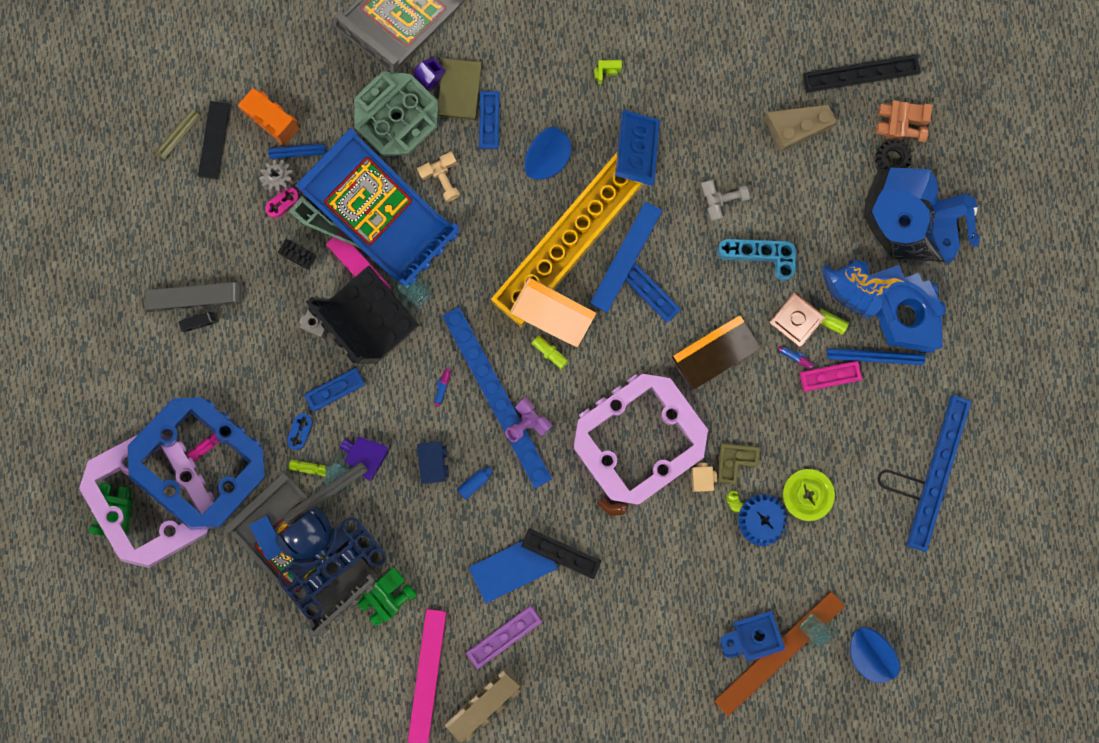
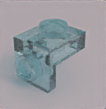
[325,463,348,493]
[799,614,833,649]

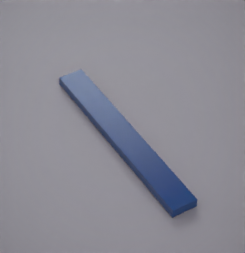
[906,395,972,552]

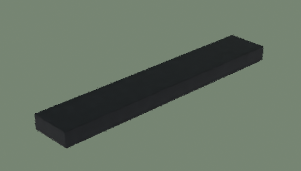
[803,54,921,93]

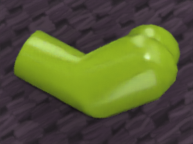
[726,490,744,512]

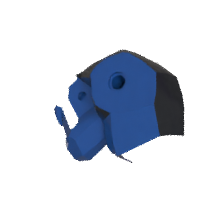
[864,168,979,264]

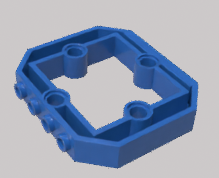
[128,397,264,530]

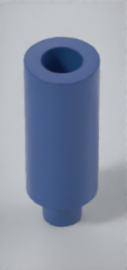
[457,466,493,500]

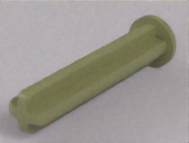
[153,109,200,161]

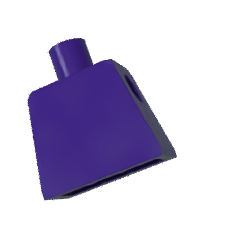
[340,437,390,481]

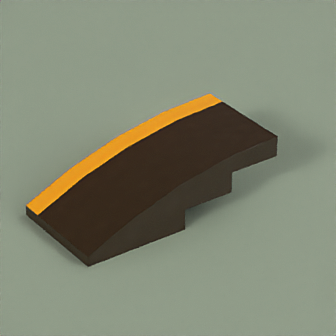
[672,316,761,390]

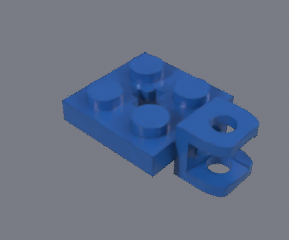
[720,611,785,663]

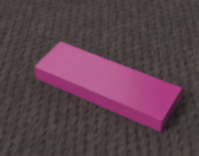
[799,361,862,392]

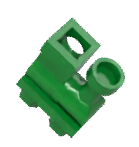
[88,483,133,537]
[357,567,418,626]

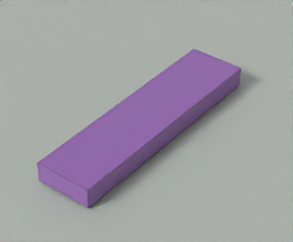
[466,605,543,670]

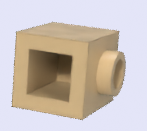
[691,463,717,492]

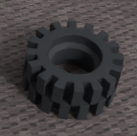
[875,139,913,170]
[278,239,317,270]

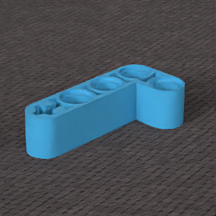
[717,239,796,282]

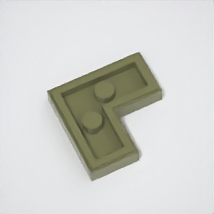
[717,443,760,485]

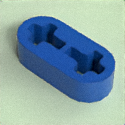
[287,413,313,450]

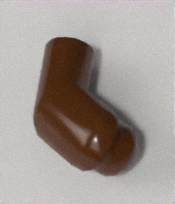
[597,497,628,516]

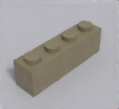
[445,667,521,743]

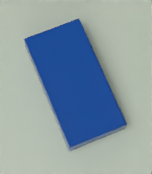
[249,516,283,561]

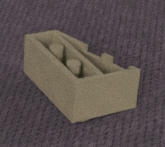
[764,105,837,152]

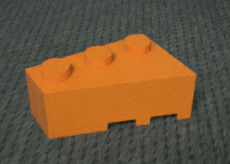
[238,88,300,146]

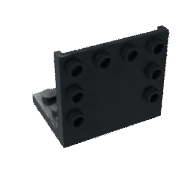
[306,266,420,364]

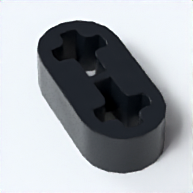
[178,312,217,332]

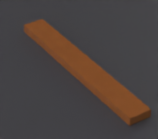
[714,591,845,716]

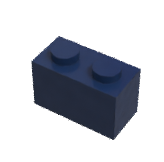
[417,441,449,484]

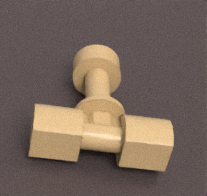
[417,151,460,202]

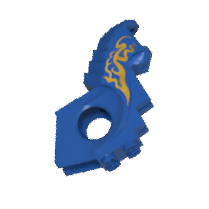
[822,259,946,353]

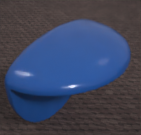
[524,127,571,180]
[850,627,900,683]

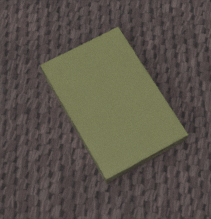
[438,58,482,120]

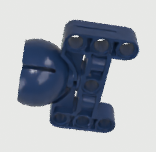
[275,506,386,620]

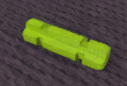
[289,460,328,476]

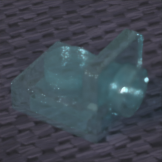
[397,280,432,308]

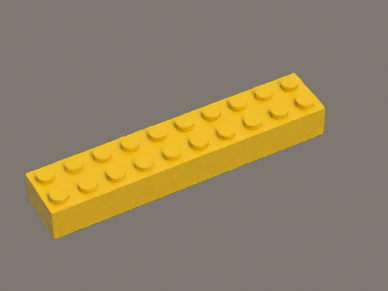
[491,153,644,328]

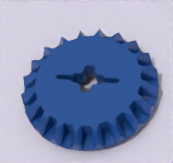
[738,494,788,546]

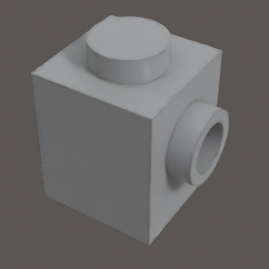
[299,310,327,339]

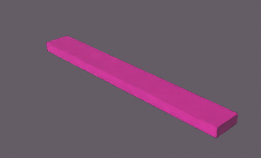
[408,609,447,743]

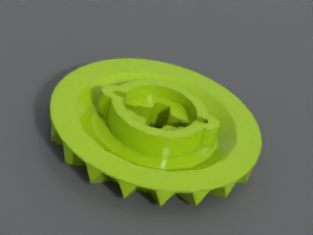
[783,469,835,521]

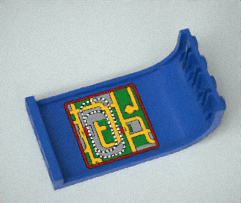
[295,128,460,286]

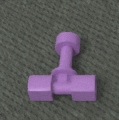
[505,397,553,442]

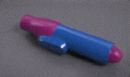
[778,346,814,370]
[434,369,451,407]

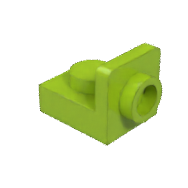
[594,60,622,84]

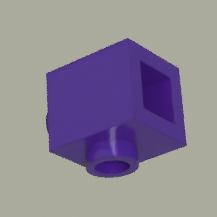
[413,57,446,90]

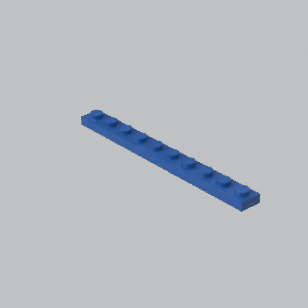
[442,307,552,489]

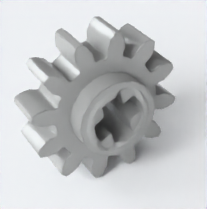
[259,160,295,194]

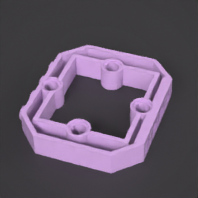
[574,374,708,505]
[79,434,215,568]

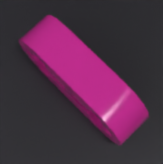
[265,187,299,218]

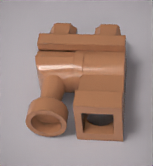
[875,100,933,143]

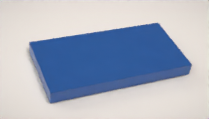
[615,110,660,186]
[468,541,558,604]

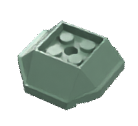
[354,71,439,156]

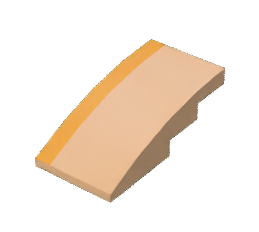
[510,277,596,347]

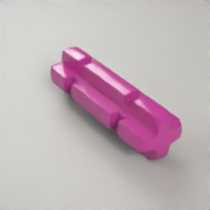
[187,433,219,462]

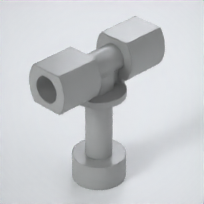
[701,180,750,222]

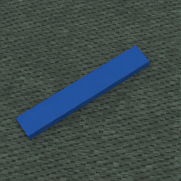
[590,201,662,313]

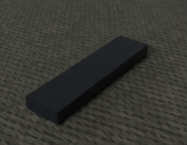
[198,101,231,180]
[521,528,601,579]

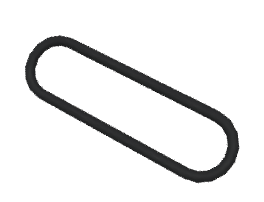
[877,470,944,501]

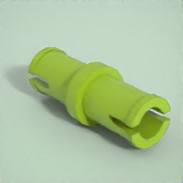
[532,335,569,370]

